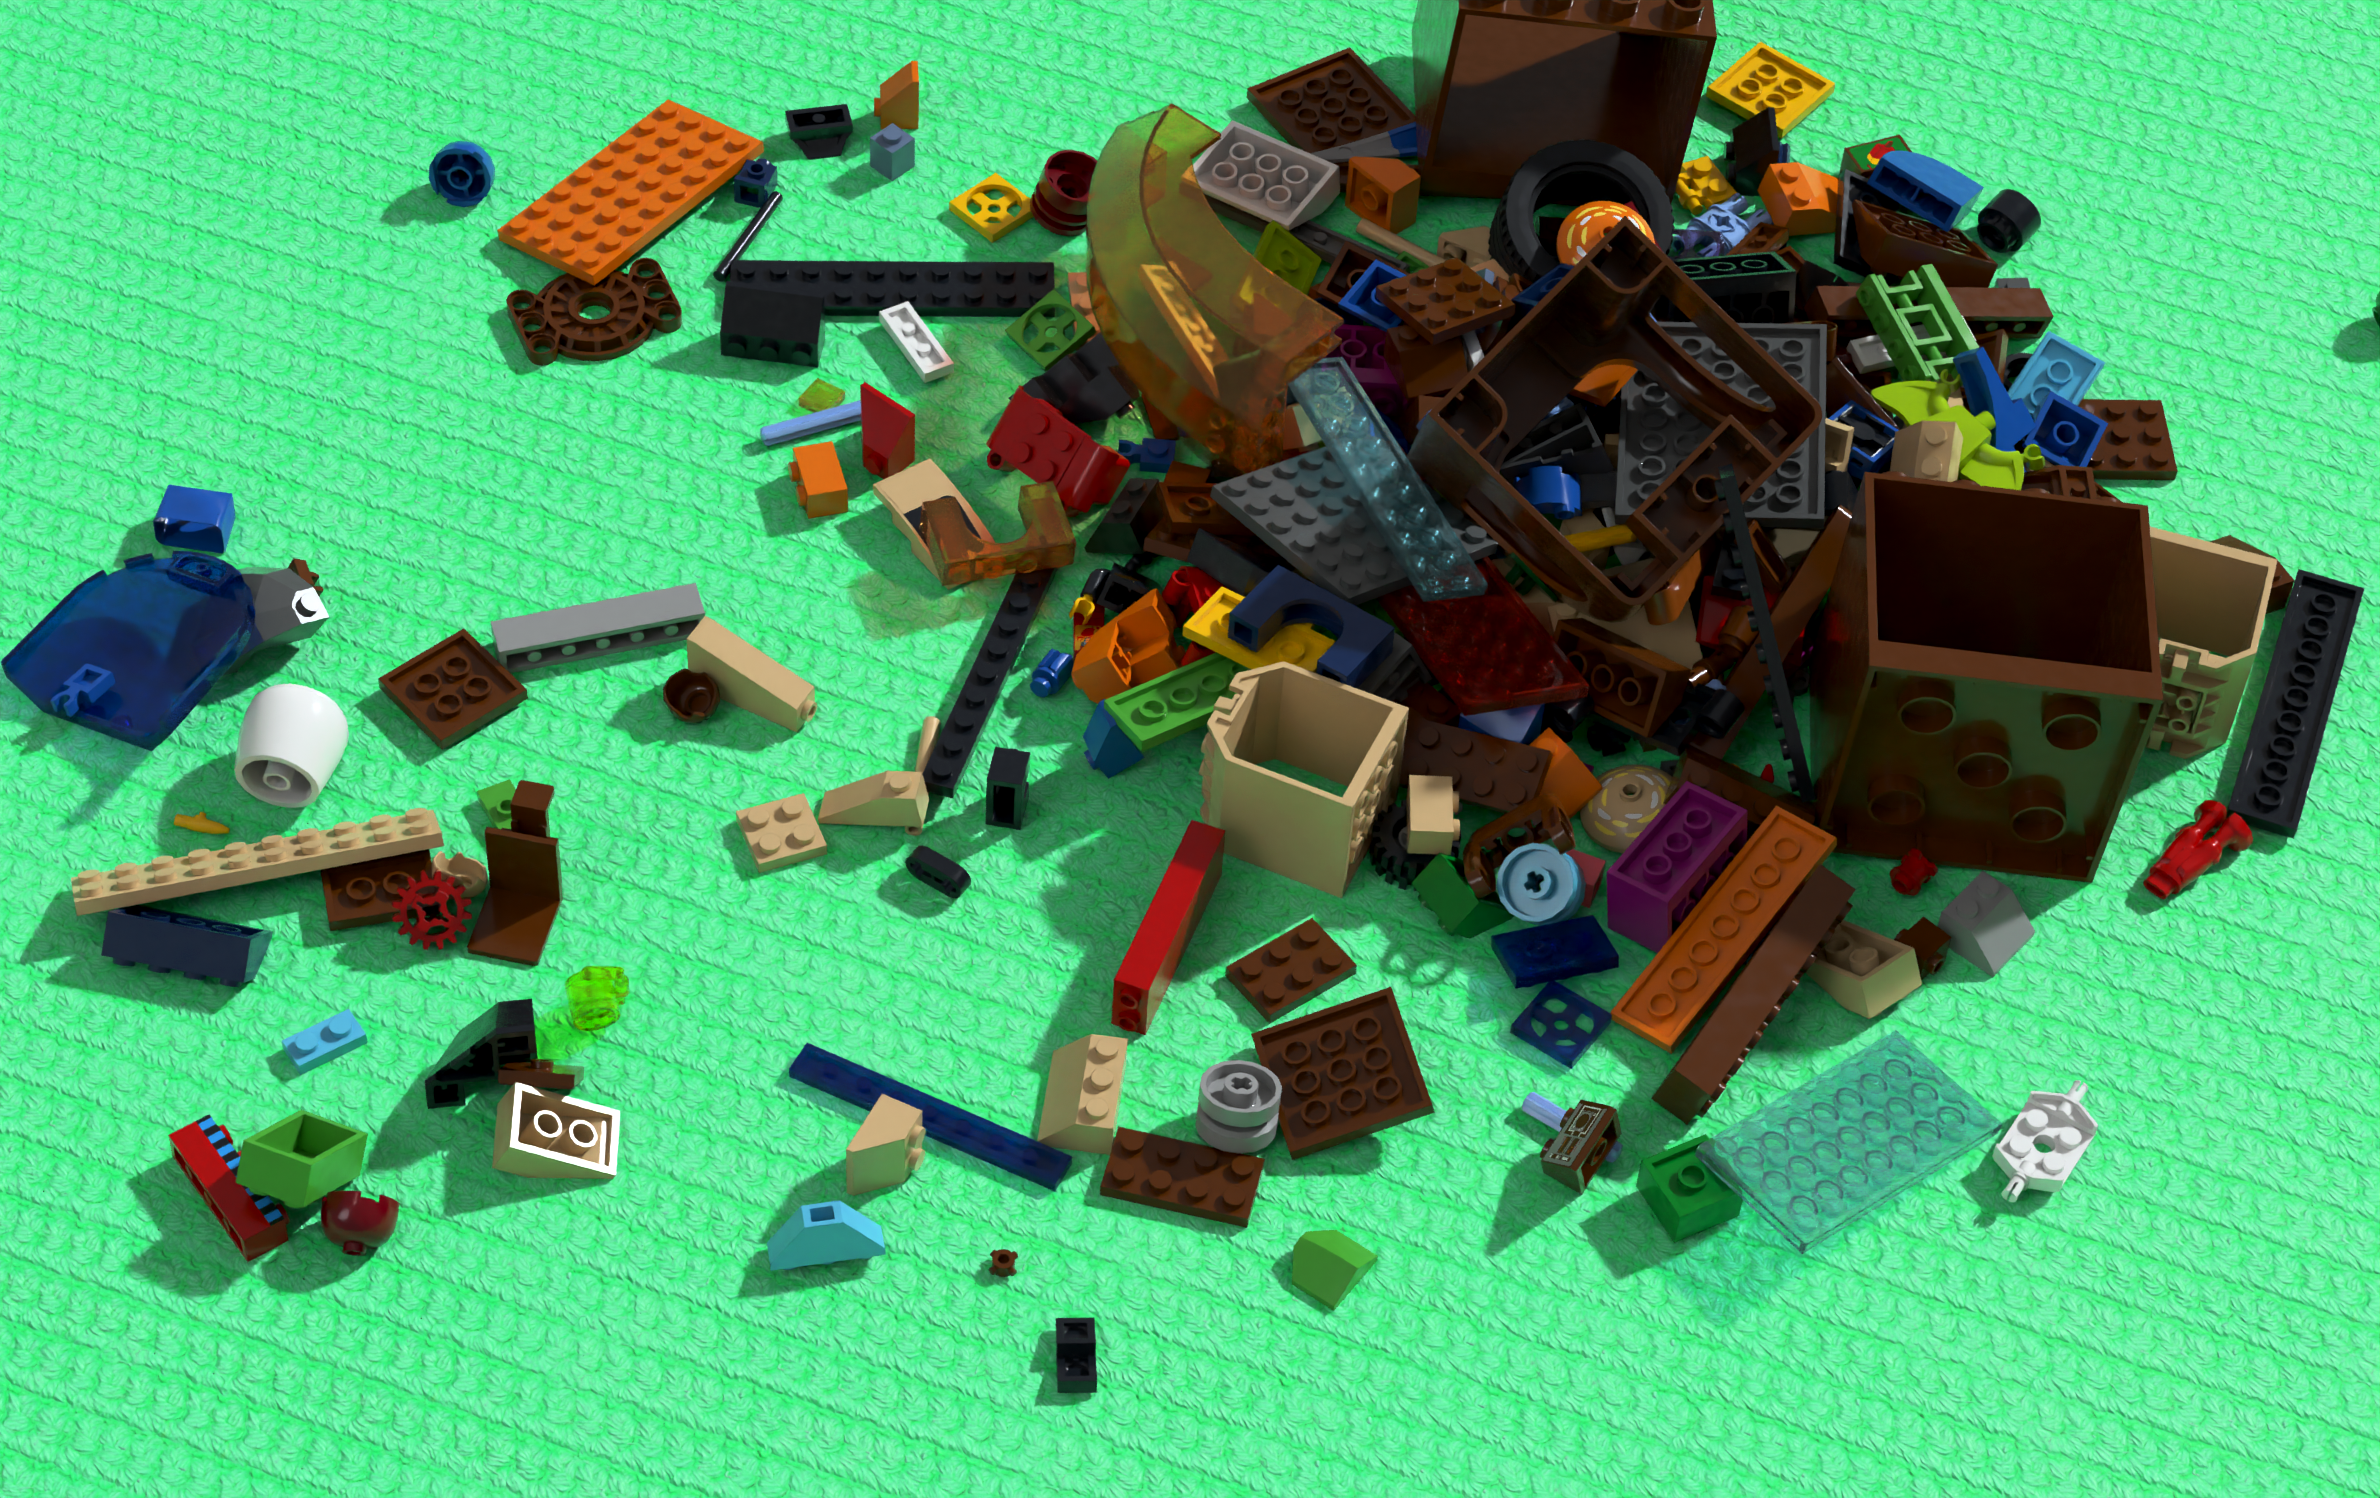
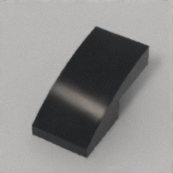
[1055,1318,1097,1393]

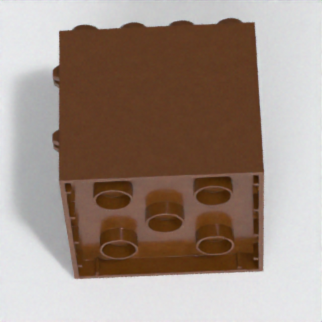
[1412,0,1717,207]
[1809,471,2163,883]

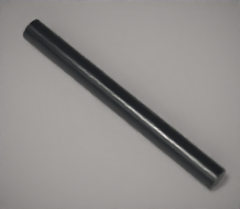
[713,191,783,282]

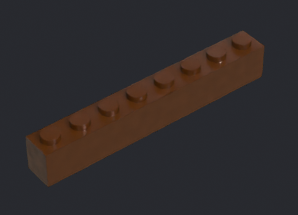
[1804,286,2054,338]

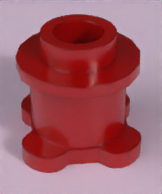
[1890,848,1938,896]

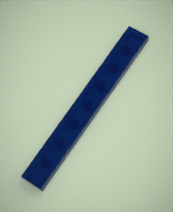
[789,1043,1072,1191]

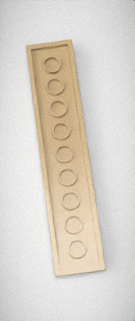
[71,808,444,916]

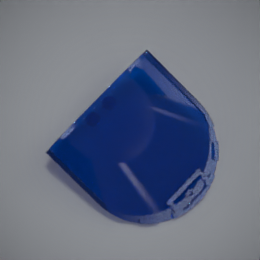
[1,551,256,751]

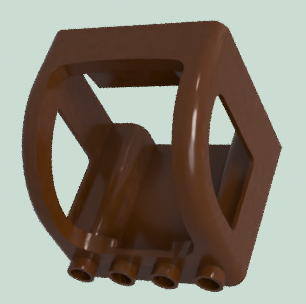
[1405,216,1822,623]

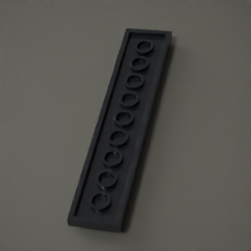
[730,260,1055,317]
[2226,569,2364,839]

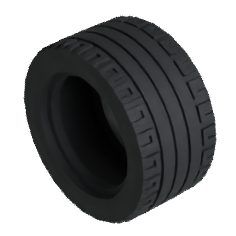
[1488,139,1675,283]

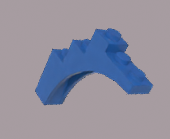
[1952,347,2036,472]

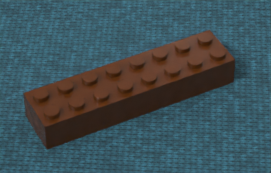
[1651,864,1856,1125]

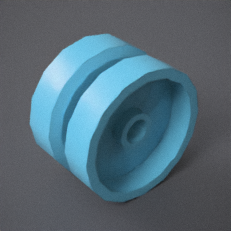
[1496,843,1586,927]

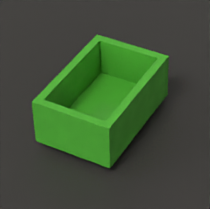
[236,1109,368,1208]

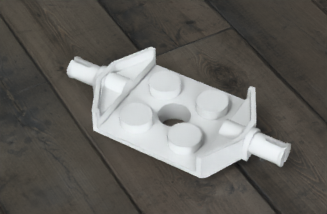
[1992,1080,2098,1202]

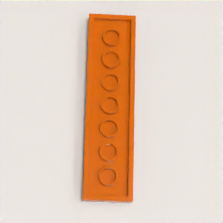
[1610,805,1837,1054]

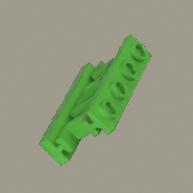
[1856,264,1979,386]

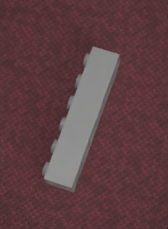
[491,583,705,673]

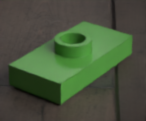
[477,779,516,829]

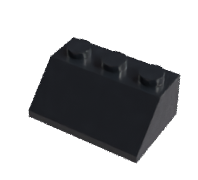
[720,281,825,367]

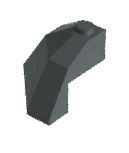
[193,567,329,679]

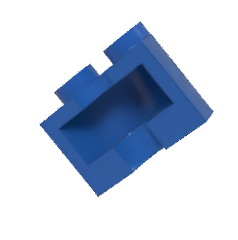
[1513,466,1582,520]

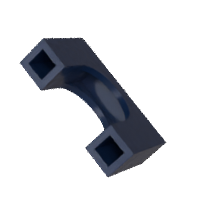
[1228,565,1395,688]

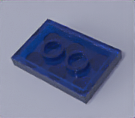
[1491,915,1619,989]

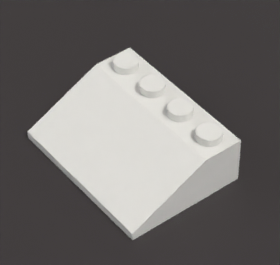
[1181,120,1340,231]

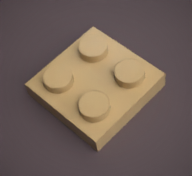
[736,793,827,873]

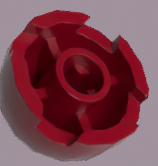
[321,1190,400,1256]

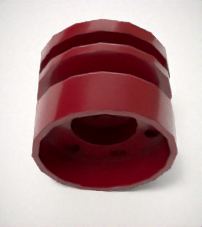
[1030,150,1108,236]

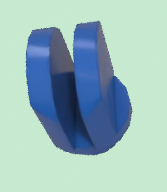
[1030,649,1074,698]

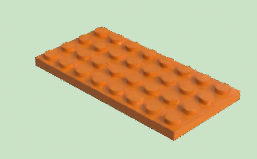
[497,99,764,286]

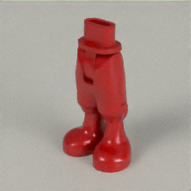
[2143,800,2253,899]

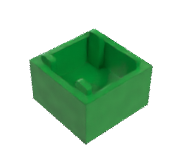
[1636,1134,1745,1243]

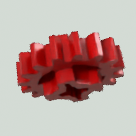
[392,869,472,950]

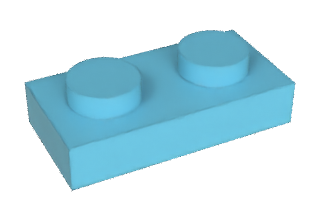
[282,1009,367,1075]

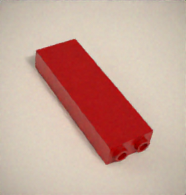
[1111,820,1226,1035]

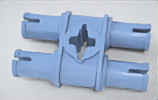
[1671,193,1772,258]

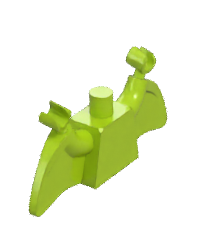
[1870,369,2045,490]

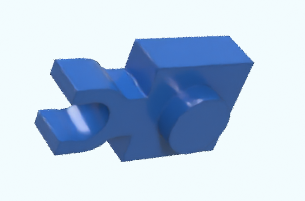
[1118,438,1176,473]
[50,663,116,717]

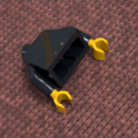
[1069,563,1173,625]

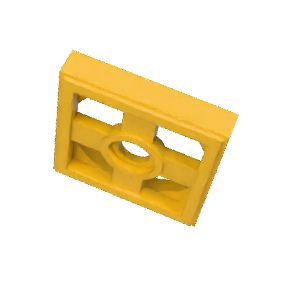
[949,173,1034,243]

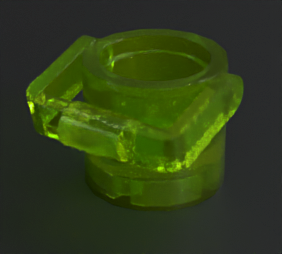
[564,966,630,1031]

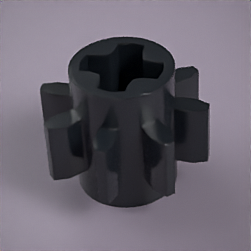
[1587,721,1631,757]

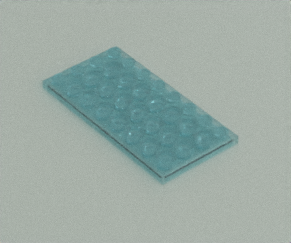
[1695,1030,2003,1254]

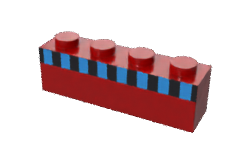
[168,1114,290,1262]

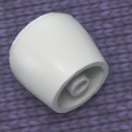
[234,683,349,808]

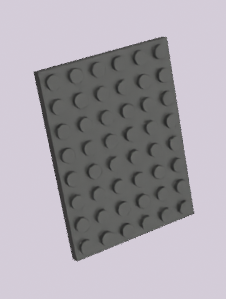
[1615,322,1827,528]

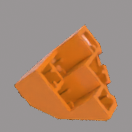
[1071,588,1185,704]

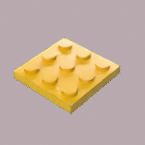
[1706,42,1835,139]

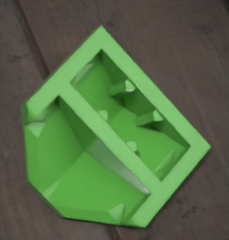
[1292,1230,1378,1311]

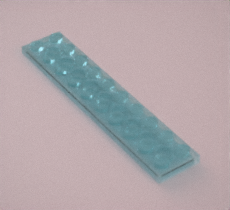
[1280,357,1488,602]

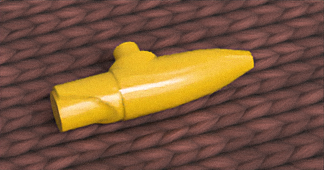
[174,812,230,834]

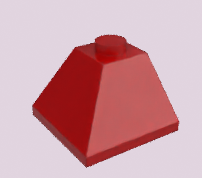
[860,382,915,479]

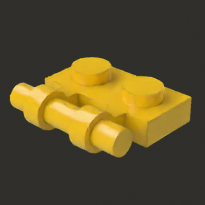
[1675,156,1738,215]

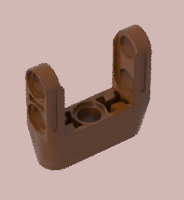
[1463,794,1576,899]

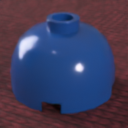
[429,141,495,207]

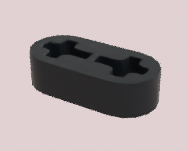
[905,846,971,898]

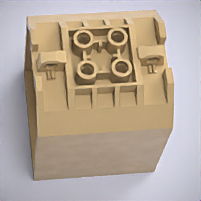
[2146,527,2278,759]
[1199,661,1409,898]

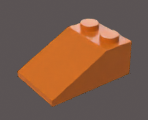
[1757,162,1838,236]

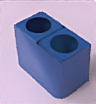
[153,485,236,553]

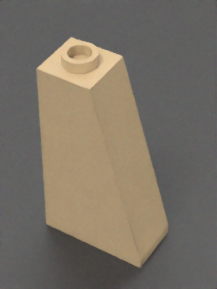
[687,616,817,732]

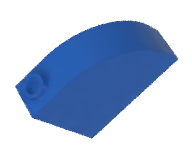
[1867,151,1984,232]

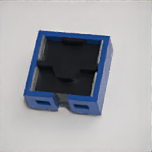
[1828,400,1899,480]

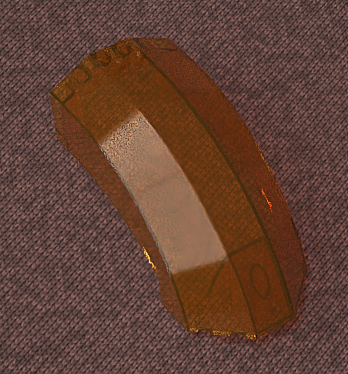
[1085,104,1344,479]

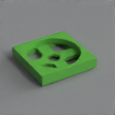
[1005,289,1096,372]

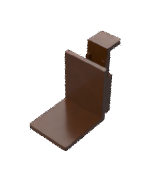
[467,780,563,966]

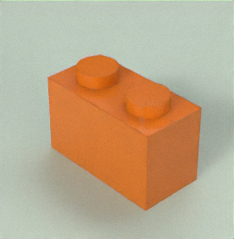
[788,441,848,519]

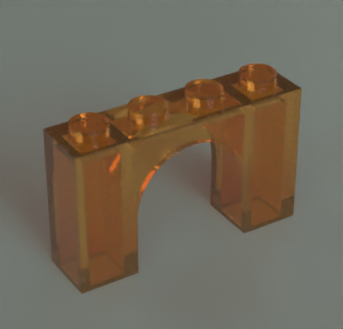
[920,481,1077,586]

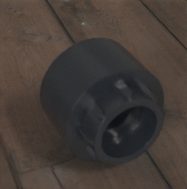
[1977,189,2041,253]

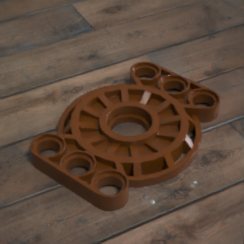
[506,258,682,366]

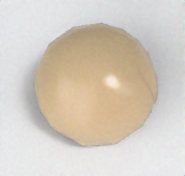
[431,851,488,900]

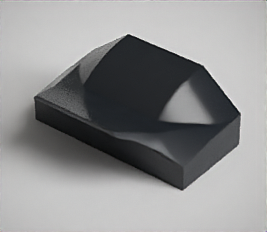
[785,104,853,160]

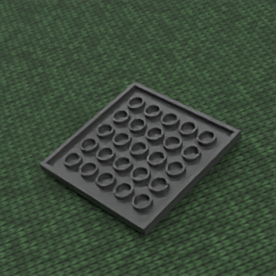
[1210,434,1498,606]

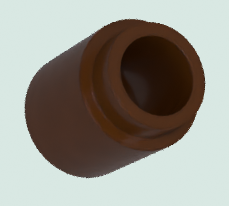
[1717,605,1759,659]

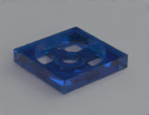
[1510,979,1612,1069]

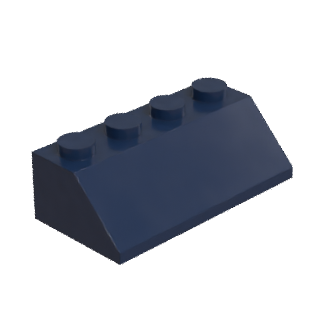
[101,905,273,987]

